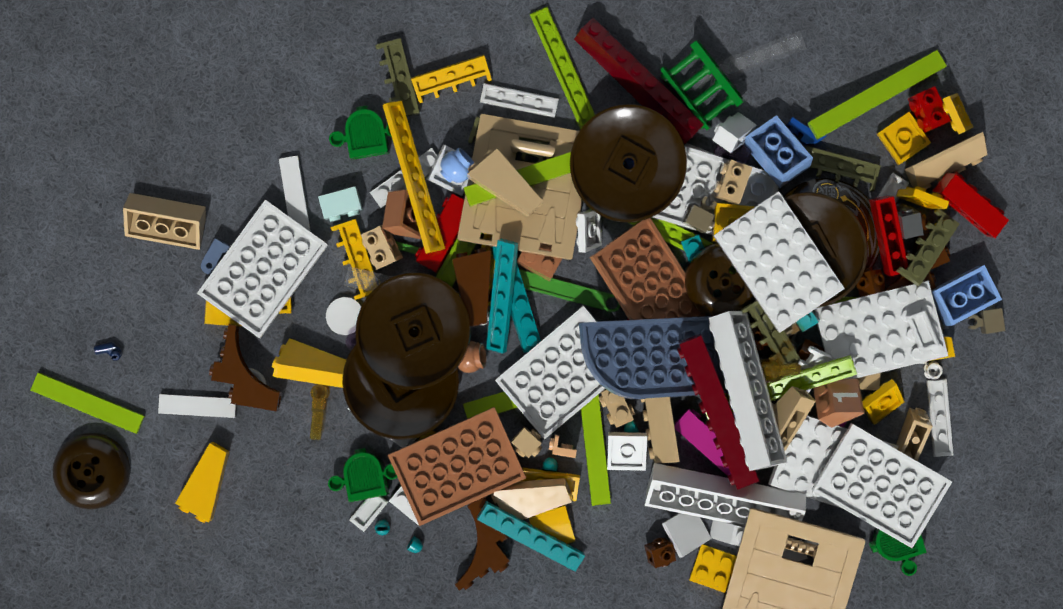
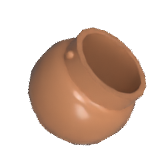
[458,341,487,373]

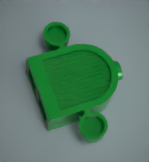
[329,106,392,160]
[328,448,398,502]
[869,528,927,576]

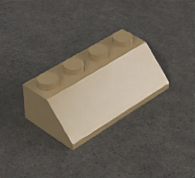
[904,132,987,189]
[123,193,206,250]
[641,397,680,463]

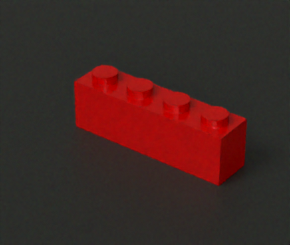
[933,172,1009,239]
[415,194,464,274]
[869,195,908,276]

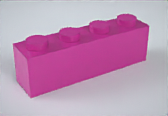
[674,409,731,475]

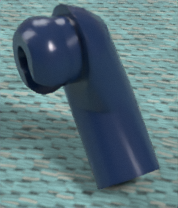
[94,342,122,361]

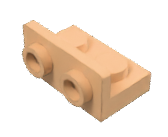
[549,434,577,458]

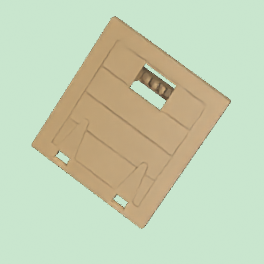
[458,114,582,260]
[722,508,865,609]

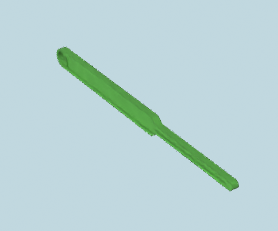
[396,241,620,312]

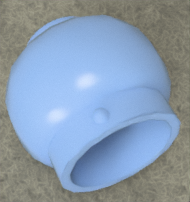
[440,148,474,183]

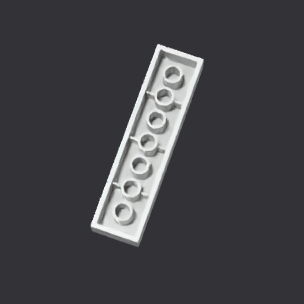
[709,311,787,471]
[645,463,806,536]

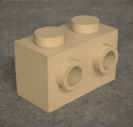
[714,160,753,205]
[361,225,403,269]
[598,389,635,428]
[511,426,542,458]

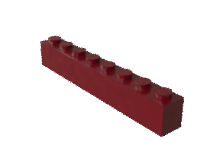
[574,17,704,145]
[677,334,759,490]

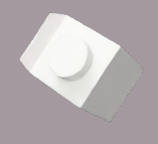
[710,520,745,546]

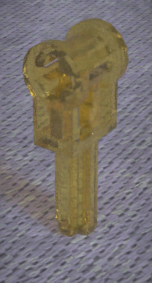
[760,359,802,383]
[310,384,330,440]

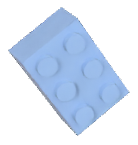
[744,115,813,188]
[931,265,1002,326]

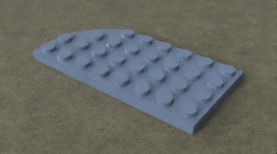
[579,316,729,399]

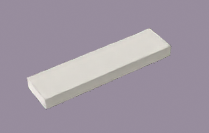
[480,83,559,118]
[279,156,311,231]
[926,379,953,457]
[158,394,236,418]

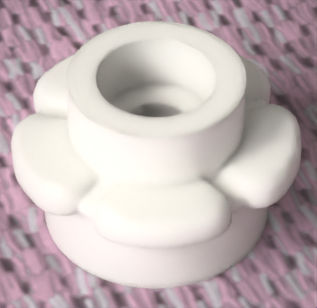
[924,361,943,380]

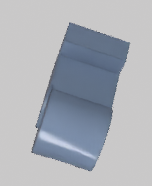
[201,238,231,274]

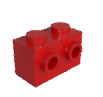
[908,86,951,133]

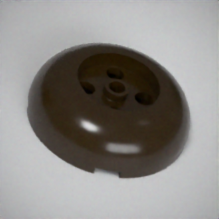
[685,242,756,317]
[53,433,130,509]

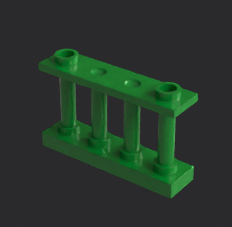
[660,40,745,130]

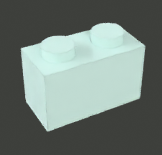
[318,187,363,222]

